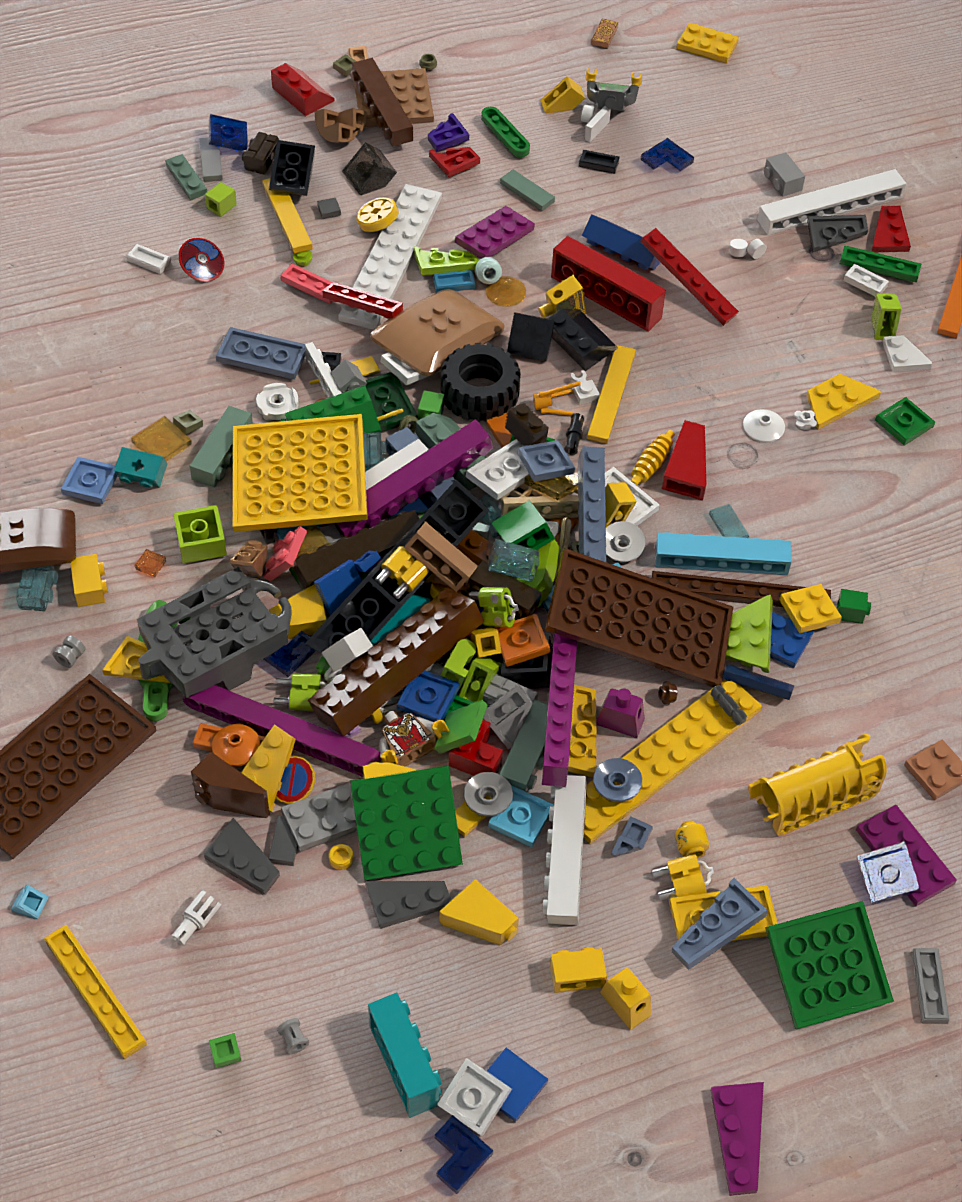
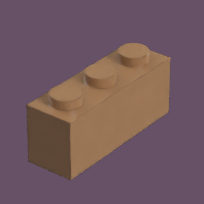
[404,522,478,592]

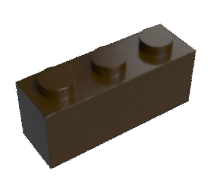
[466,561,542,620]

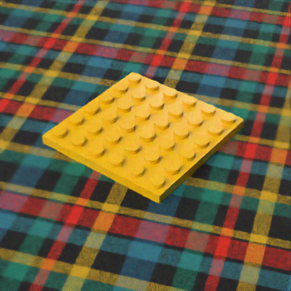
[233,414,368,532]

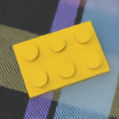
[676,23,739,63]

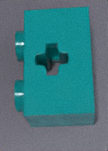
[114,447,168,488]

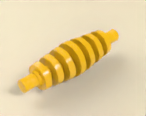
[630,430,675,486]

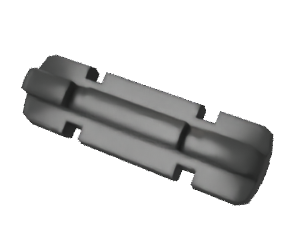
[711,685,747,725]

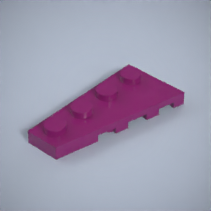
[710,1082,764,1196]

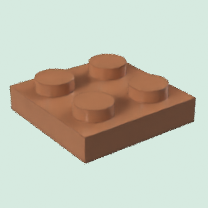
[904,739,962,800]

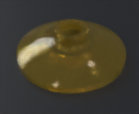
[486,276,526,307]

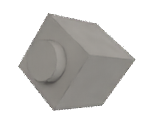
[331,359,367,392]

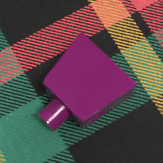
[596,688,645,738]

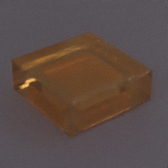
[135,549,166,577]

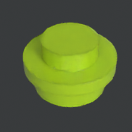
[293,250,313,267]

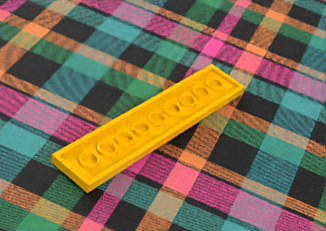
[583,679,762,844]

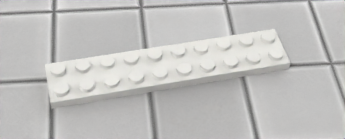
[339,184,442,330]

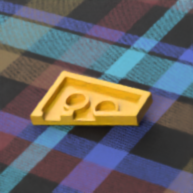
[102,636,170,683]

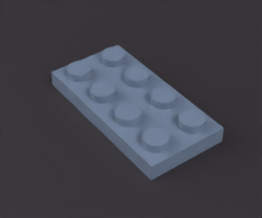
[216,327,306,380]

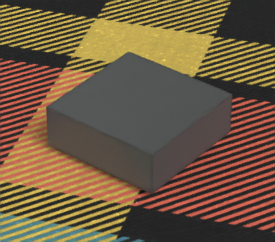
[317,197,341,219]

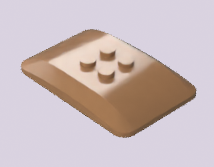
[371,289,504,376]

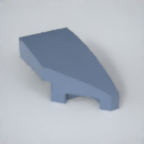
[611,816,653,857]

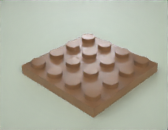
[354,68,434,127]

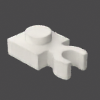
[570,370,600,405]

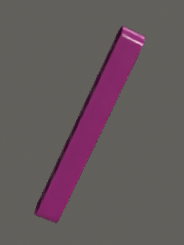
[183,685,382,777]

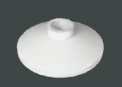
[743,409,785,443]
[606,521,645,562]

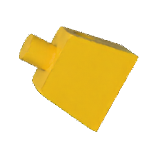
[600,968,651,1030]

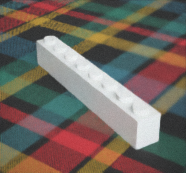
[757,169,906,235]

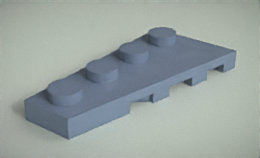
[672,878,767,970]

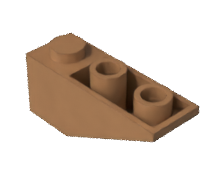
[230,540,268,577]

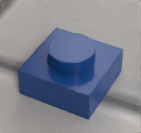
[354,550,382,573]

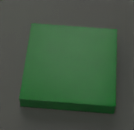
[875,397,935,446]

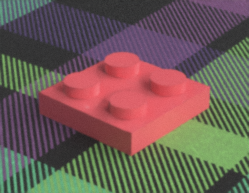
[263,526,307,582]

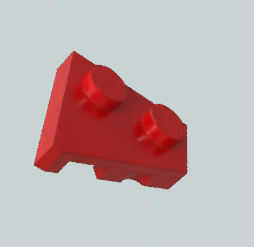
[429,147,480,177]

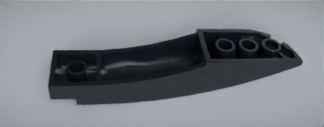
[305,480,489,653]

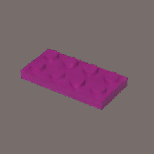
[455,205,535,259]
[856,805,957,906]

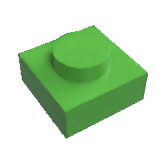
[209,1033,241,1068]

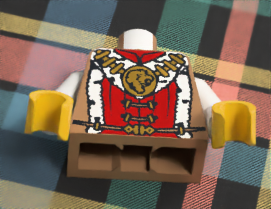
[379,711,449,767]

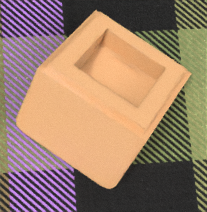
[348,46,368,61]

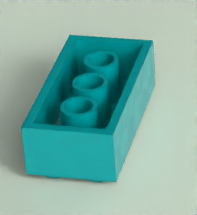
[368,992,442,1118]

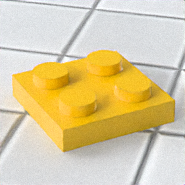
[779,584,842,633]

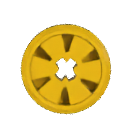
[356,198,399,232]

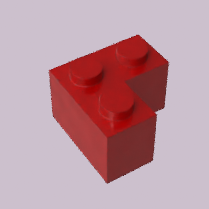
[449,720,503,776]

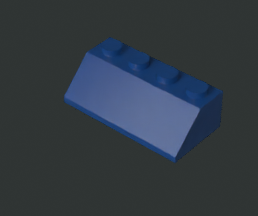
[582,214,661,270]

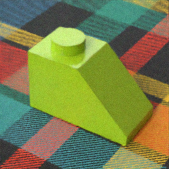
[459,656,501,702]

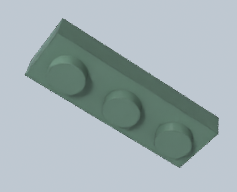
[165,154,207,200]

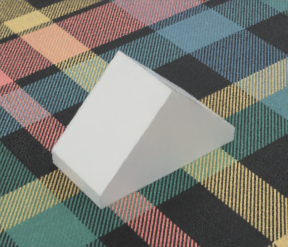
[322,628,373,672]

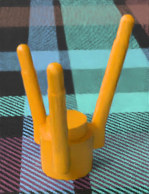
[533,381,581,416]

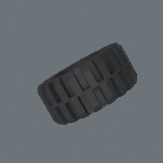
[441,343,521,422]

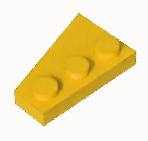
[241,724,296,812]

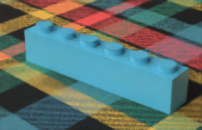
[655,532,792,575]

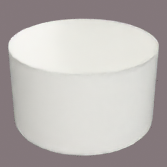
[581,105,595,123]
[729,239,748,257]
[747,239,767,259]

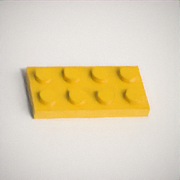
[669,885,778,941]

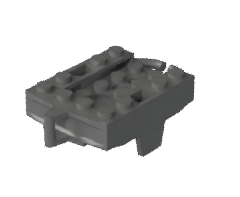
[137,567,292,698]

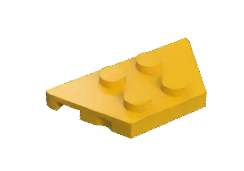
[807,374,881,430]

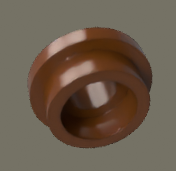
[658,681,677,705]

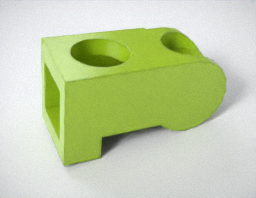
[440,639,476,687]

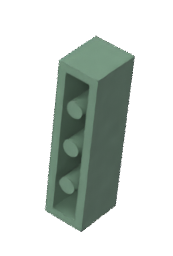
[190,406,254,487]
[499,699,548,792]

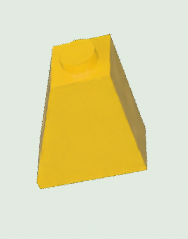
[269,584,326,639]
[439,879,519,945]

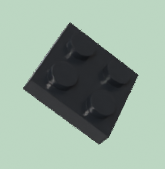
[507,312,555,361]

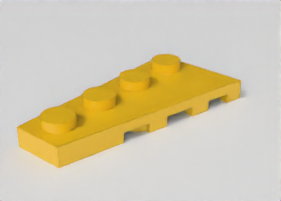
[568,684,597,778]

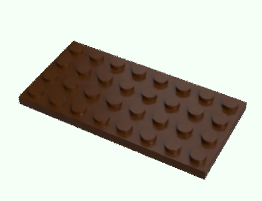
[545,548,733,687]
[0,674,157,859]

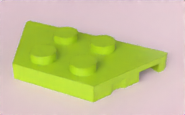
[725,595,773,673]

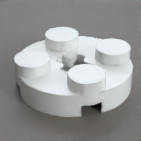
[256,383,299,421]

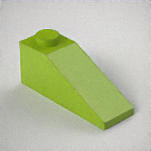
[517,540,561,608]

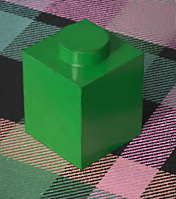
[837,589,871,624]

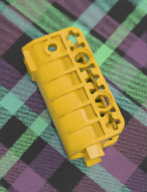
[748,733,887,836]

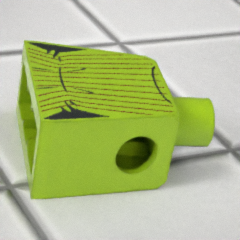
[872,293,902,340]

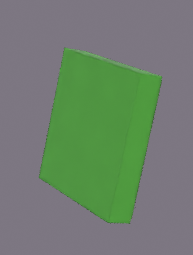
[435,700,488,753]

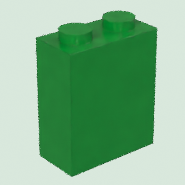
[491,500,555,562]

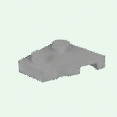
[484,684,533,750]

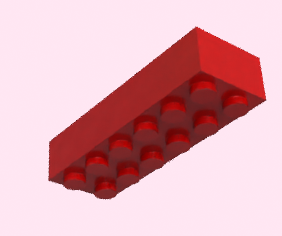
[551,235,666,332]

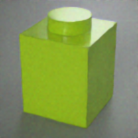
[205,182,237,217]

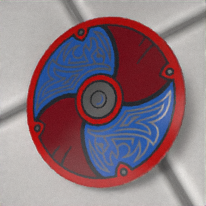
[178,238,225,282]

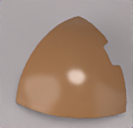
[315,108,367,143]

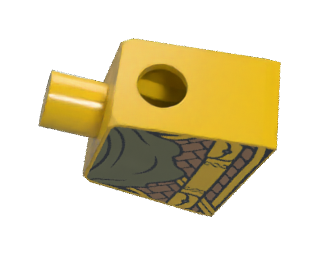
[538,275,586,318]

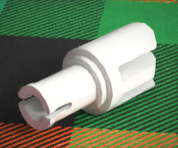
[171,889,222,946]

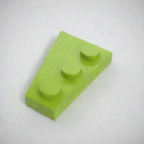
[414,246,479,275]

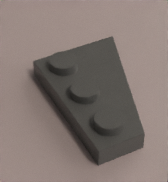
[807,215,868,253]
[204,817,280,895]
[365,881,451,929]

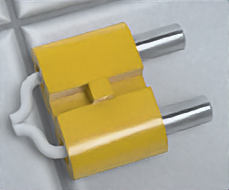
[375,546,429,599]
[652,854,714,900]

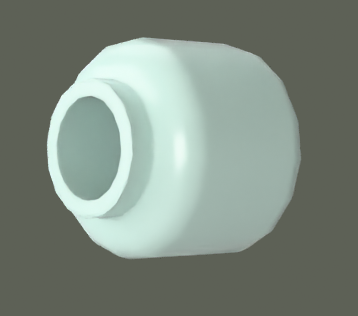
[475,257,502,285]

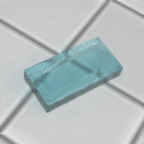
[709,504,749,538]

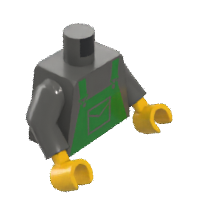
[585,68,642,111]

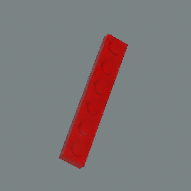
[640,228,739,326]

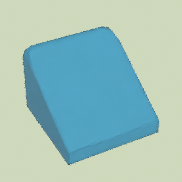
[11,884,49,919]

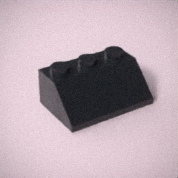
[547,309,618,371]

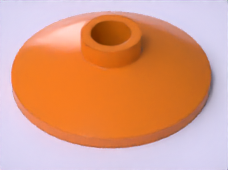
[212,724,260,767]

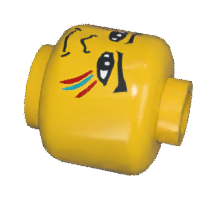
[674,821,710,858]

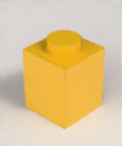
[470,627,501,658]

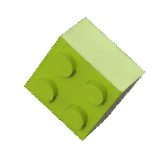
[173,505,227,564]

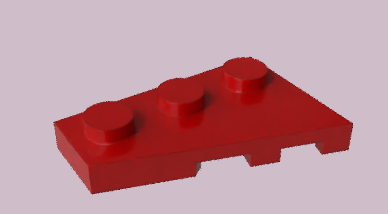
[871,206,911,253]

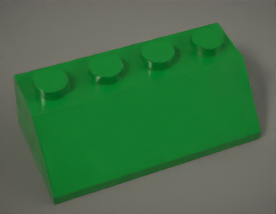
[285,385,382,438]

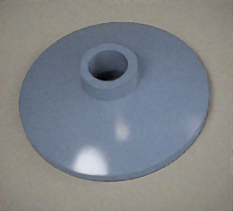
[593,758,642,802]

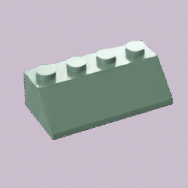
[416,413,487,491]

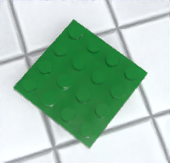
[350,765,463,880]
[765,901,894,1029]

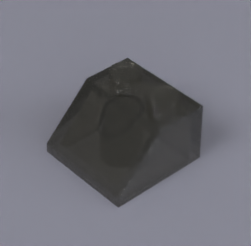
[342,142,397,196]

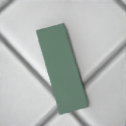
[500,169,555,211]

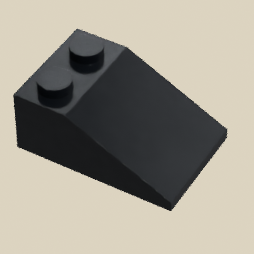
[269,140,315,196]

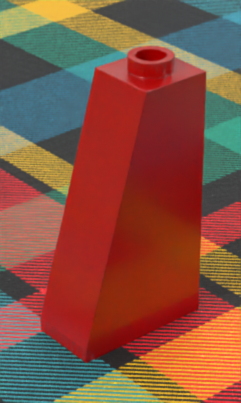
[662,420,707,501]

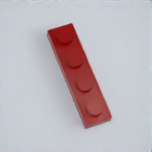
[322,282,403,319]

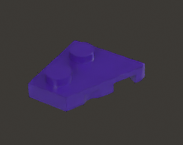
[428,113,470,151]

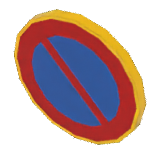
[276,756,315,804]

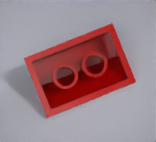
[271,63,335,117]

